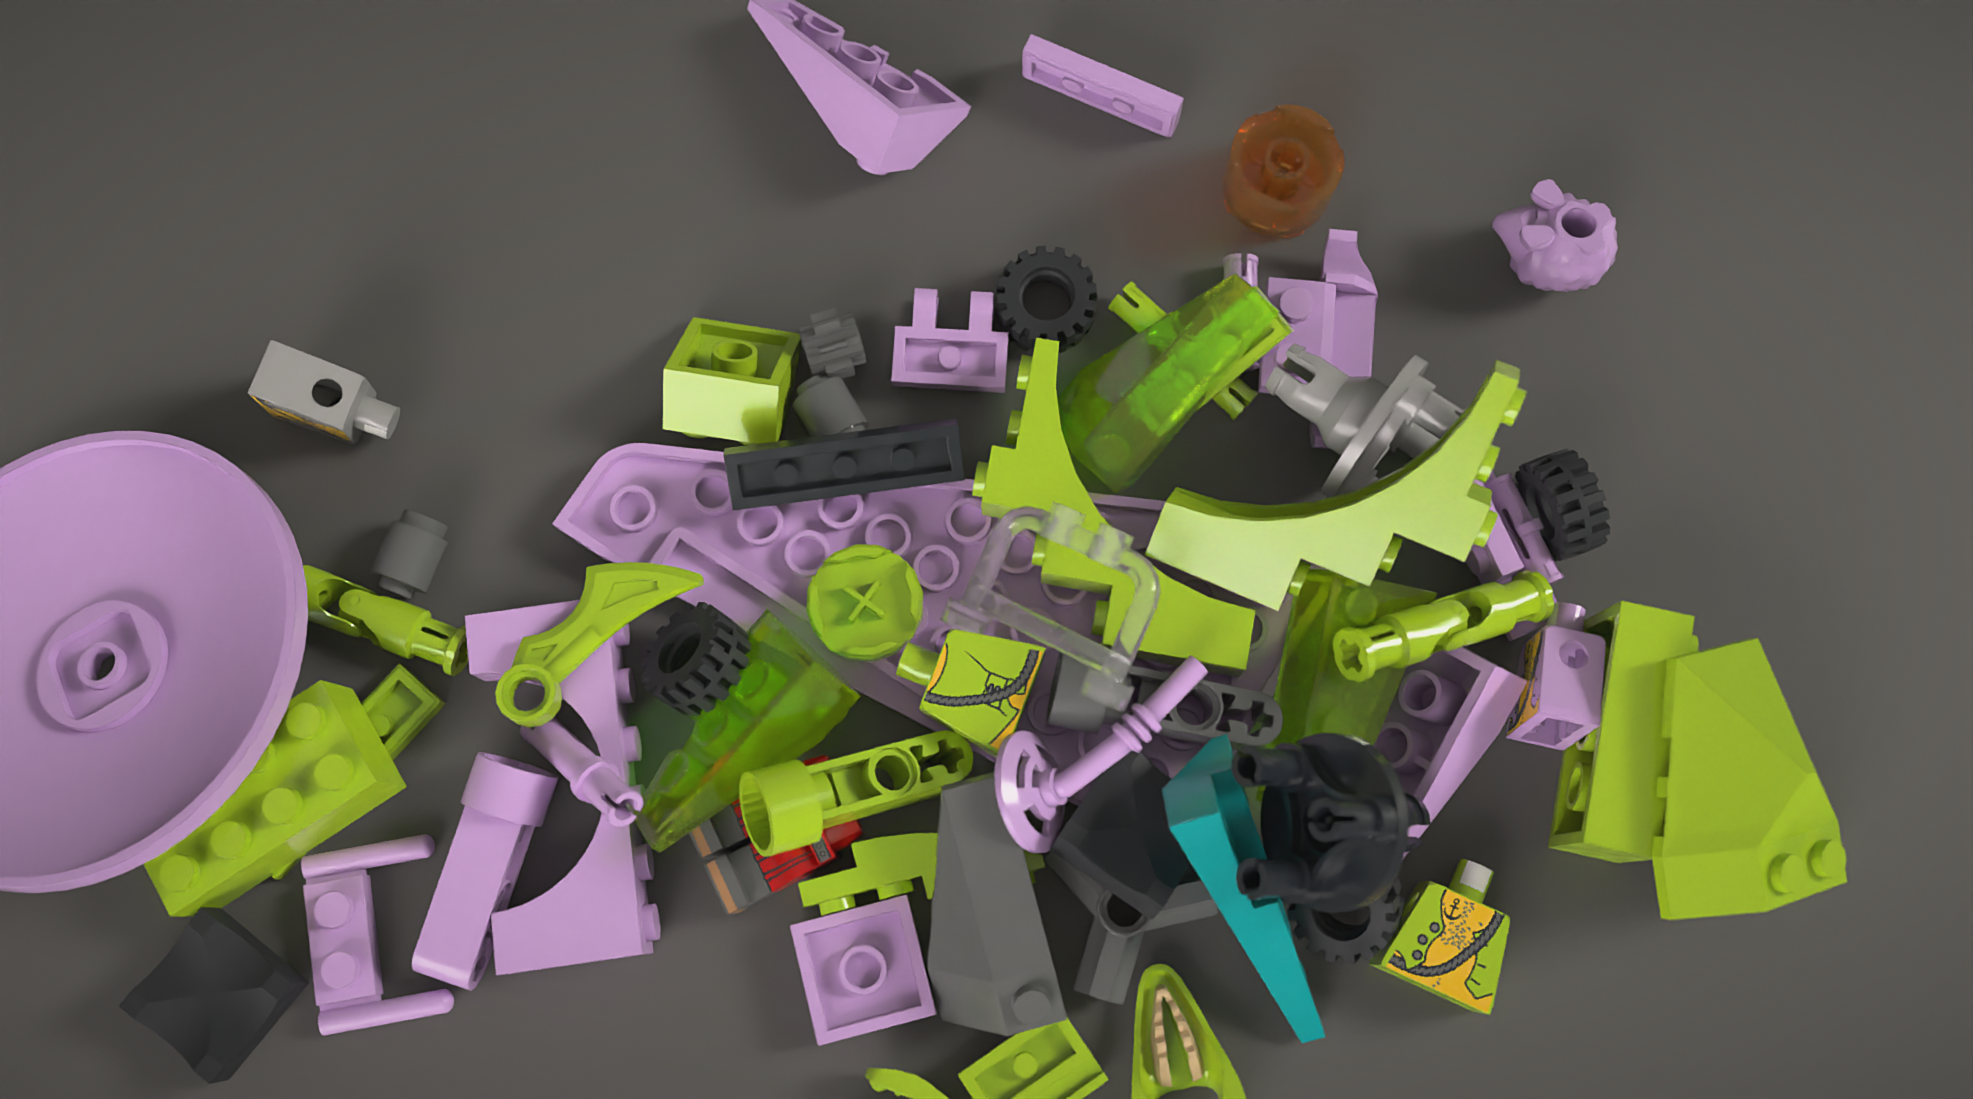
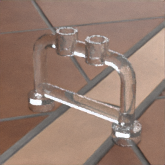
[940,501,1160,711]

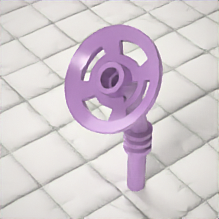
[995,655,1208,854]

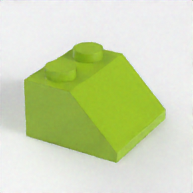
[663,317,802,446]

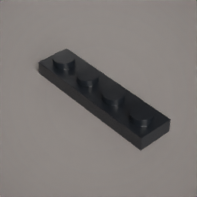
[723,418,965,511]

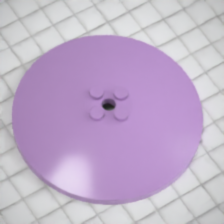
[0,431,308,893]

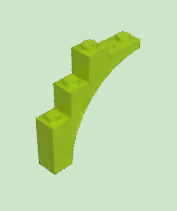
[972,337,1256,677]
[1145,360,1527,611]

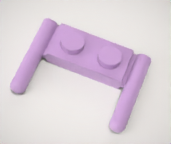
[301,834,454,1036]

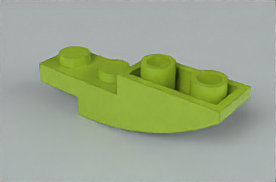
[798,833,1045,916]

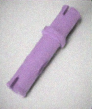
[520,716,643,827]

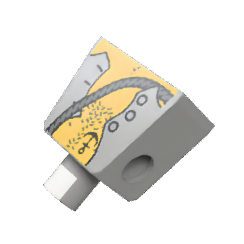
[248,340,400,444]

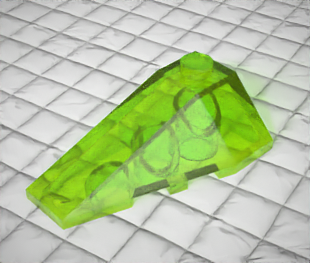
[1057,273,1281,493]
[633,609,861,853]

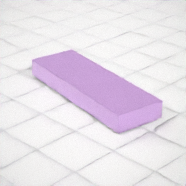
[1022,34,1184,138]

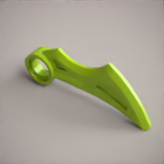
[495,562,704,728]

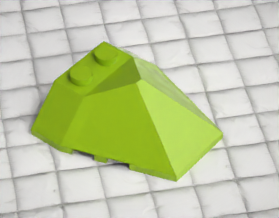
[1652,638,1847,920]

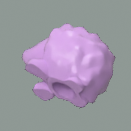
[1492,179,1618,292]

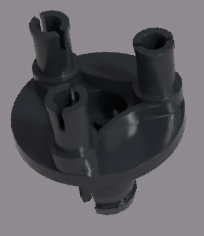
[1232,733,1431,912]

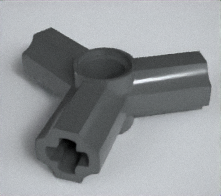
[1043,851,1218,1006]

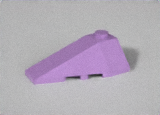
[747,0,971,175]
[1359,647,1527,859]

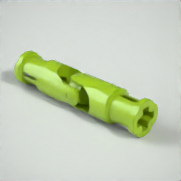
[303,565,469,677]
[1333,570,1554,682]

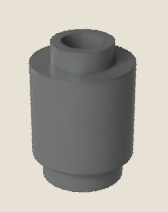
[792,374,869,437]
[370,510,448,600]

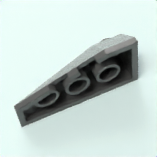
[927,772,1067,1036]

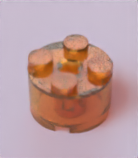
[1223,104,1345,238]

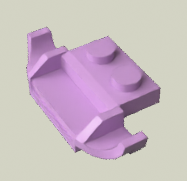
[1258,229,1378,449]

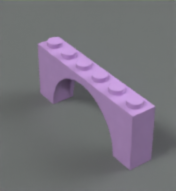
[465,600,661,975]

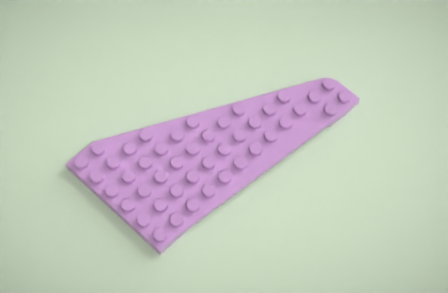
[552,443,1347,806]

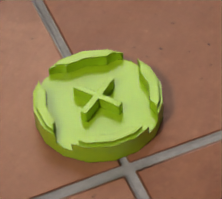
[806,544,924,662]

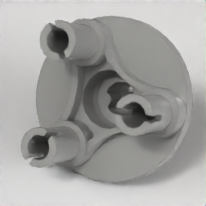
[1265,344,1463,537]

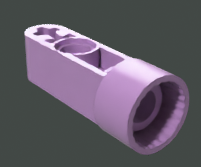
[412,752,559,991]

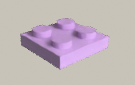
[790,895,937,1046]

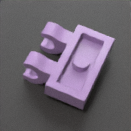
[891,288,1008,393]

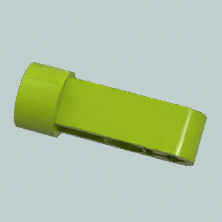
[739,730,973,857]

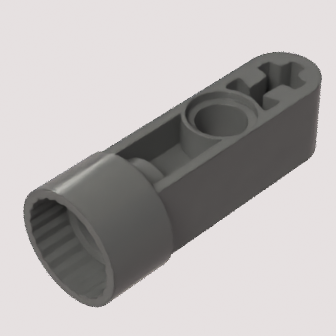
[1046,641,1283,752]

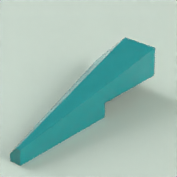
[1162,734,1326,1043]

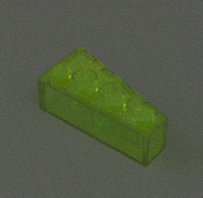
[1256,569,1437,802]

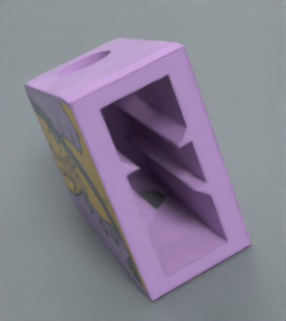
[1506,602,1606,751]

